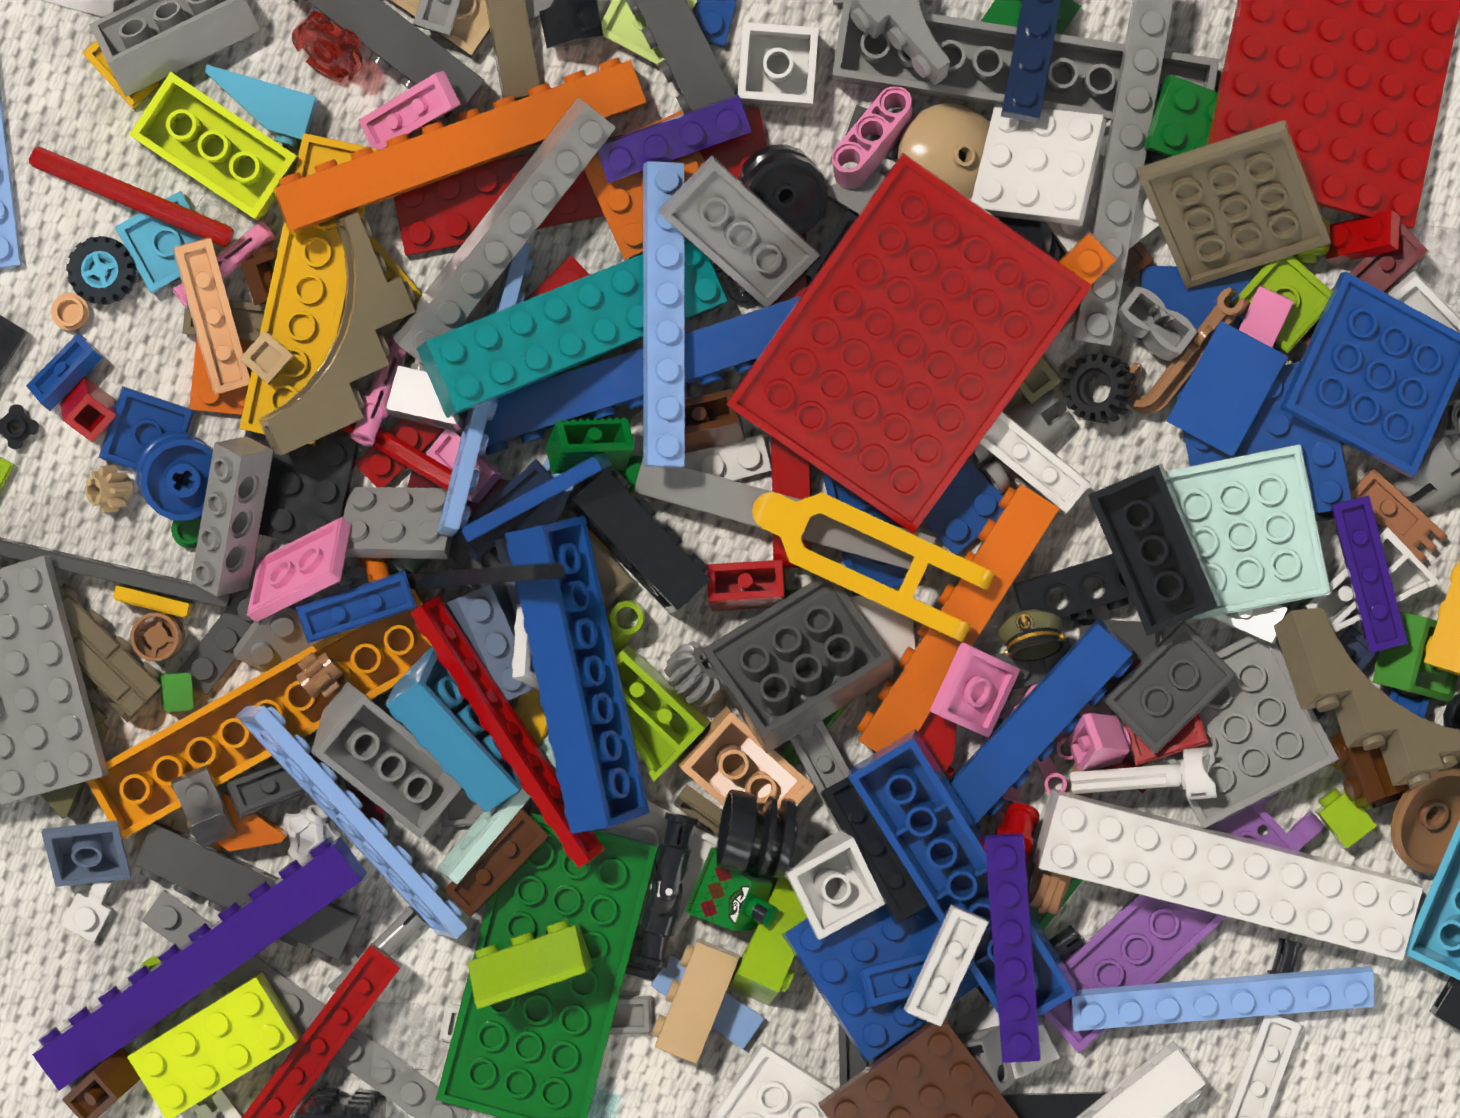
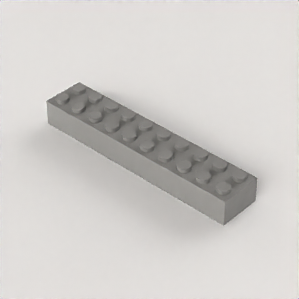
[831,0,1219,120]

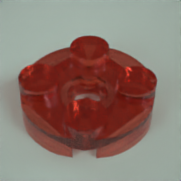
[292,11,363,82]

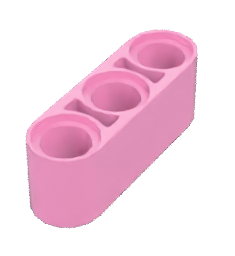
[832,86,914,189]

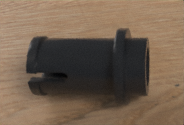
[1267,938,1303,974]

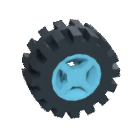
[66,236,137,305]

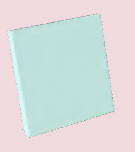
[1165,444,1331,622]

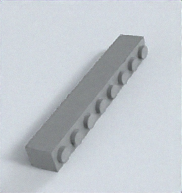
[391,97,616,364]

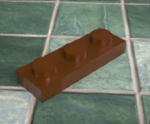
[444,809,551,917]

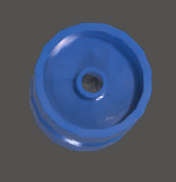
[135,431,213,521]

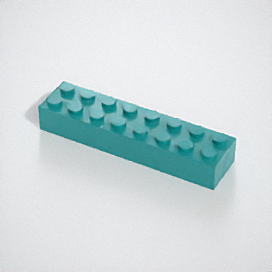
[416,237,727,419]

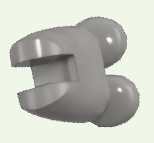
[970,389,1075,494]
[1395,417,1460,511]

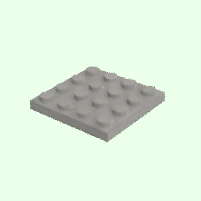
[1165,635,1339,829]

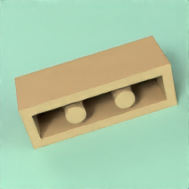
[651,938,739,1064]

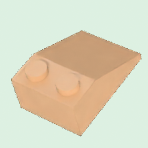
[676,705,814,813]

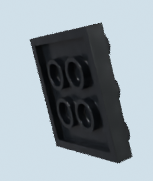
[245,431,359,542]

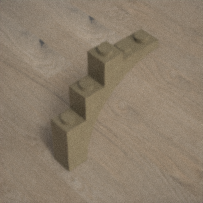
[258,212,416,455]
[1273,607,1460,788]

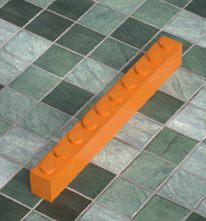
[274,57,647,234]

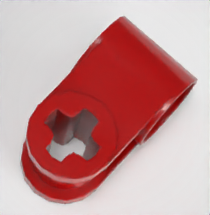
[995,803,1040,867]

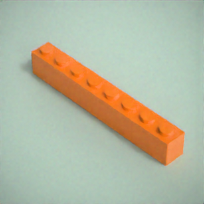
[856,484,1060,752]

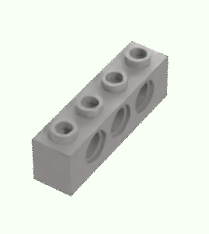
[191,436,273,597]

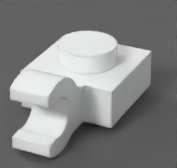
[61,881,114,943]

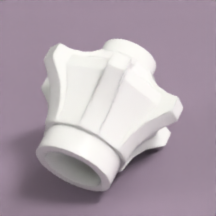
[283,805,341,863]

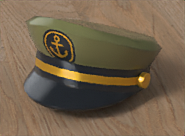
[998,609,1065,662]

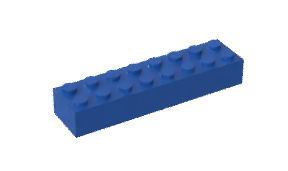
[505,515,650,833]
[848,729,1076,1017]

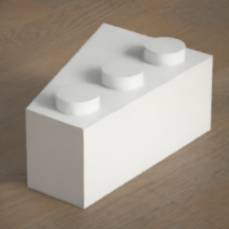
[1300,527,1440,632]

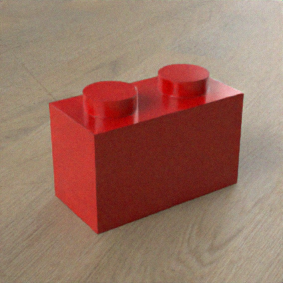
[707,560,786,611]

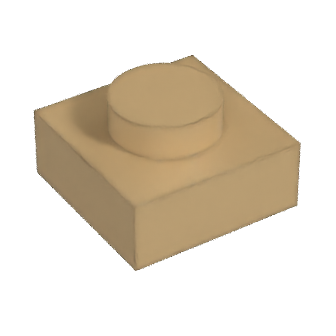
[239,331,294,385]

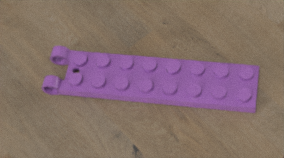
[1043,792,1324,1053]

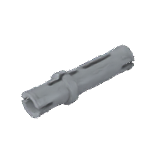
[328,906,426,992]

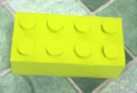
[129,72,298,222]
[127,972,302,1118]

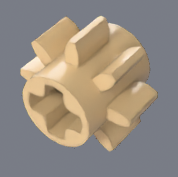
[85,465,133,513]

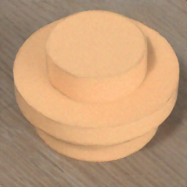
[51,293,90,331]

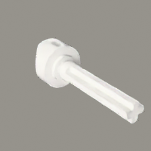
[1070,747,1217,800]

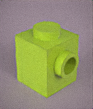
[1315,788,1377,849]

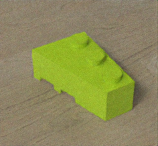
[616,644,711,782]
[728,877,807,1006]

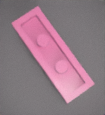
[358,70,461,150]

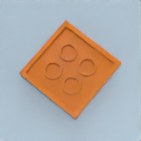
[584,110,705,261]

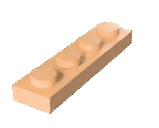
[172,237,250,395]

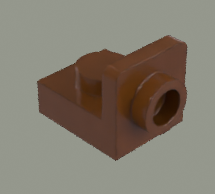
[241,245,278,305]

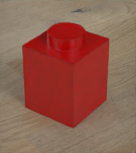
[60,376,116,442]

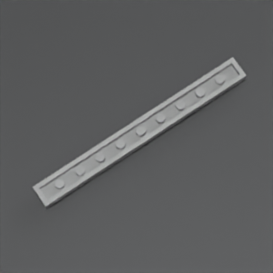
[1072,0,1174,346]
[142,890,469,1118]

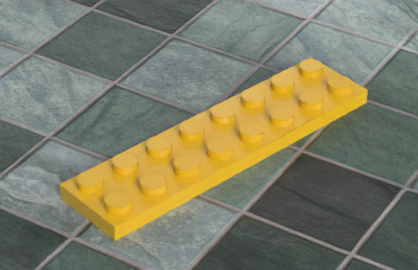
[239,133,378,445]

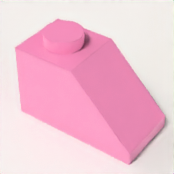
[1067,713,1131,771]

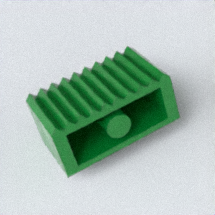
[545,417,634,474]

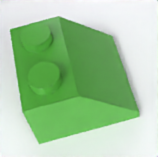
[1372,611,1458,702]

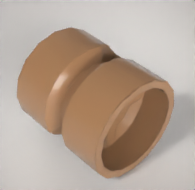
[130,612,186,661]

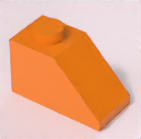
[209,792,289,852]

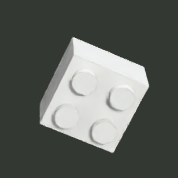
[738,22,819,109]

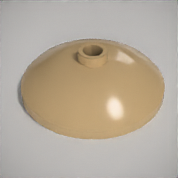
[898,103,990,200]

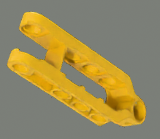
[752,492,995,642]

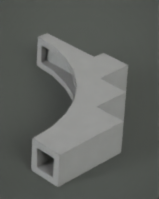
[850,0,950,85]

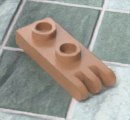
[1351,468,1448,564]

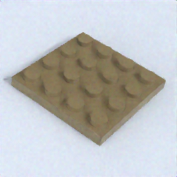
[1138,120,1331,289]

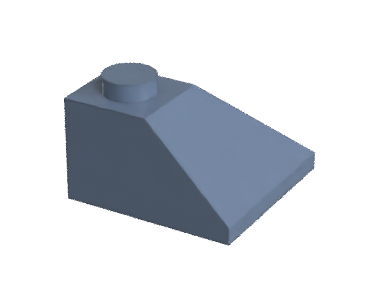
[42,820,131,887]

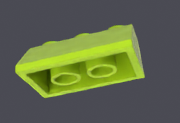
[467,919,594,1009]

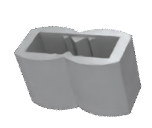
[1116,287,1197,361]

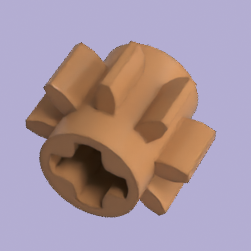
[296,652,344,698]

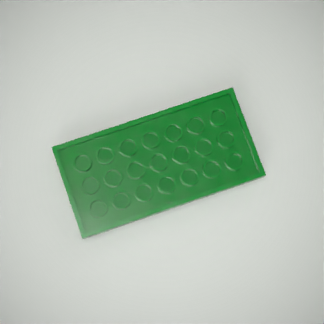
[435,809,659,1118]

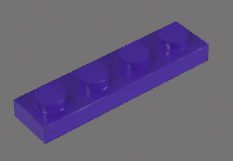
[597,94,752,183]
[1330,496,1407,653]

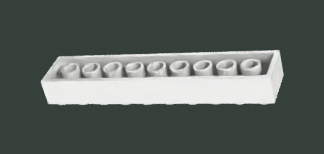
[1032,788,1423,961]

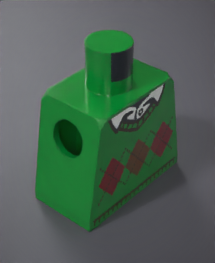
[685,847,778,931]

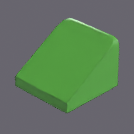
[160,672,194,712]

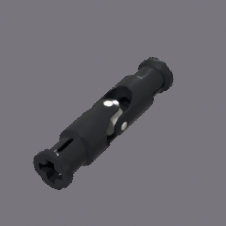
[634,812,698,968]

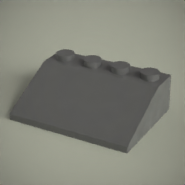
[702,577,894,754]

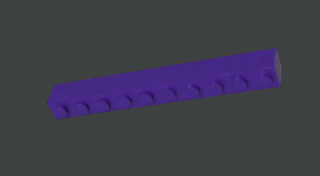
[32,836,367,1091]

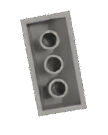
[89,0,261,97]
[311,681,462,839]

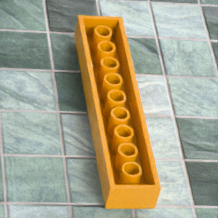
[87,588,432,840]

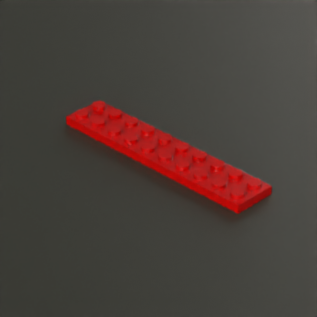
[393,107,767,256]

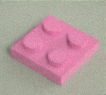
[930,642,1021,738]

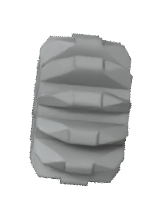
[664,641,725,707]

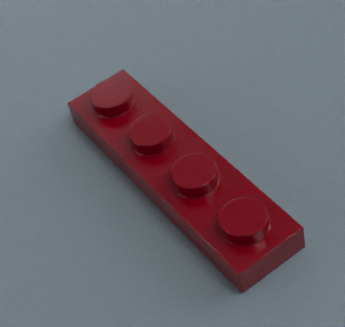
[1301,223,1429,346]

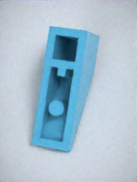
[205,65,319,147]

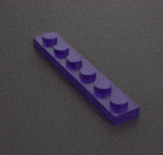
[985,833,1041,1063]

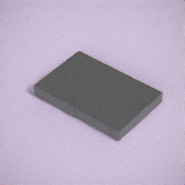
[1102,621,1237,754]

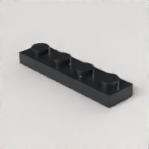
[821,777,930,925]

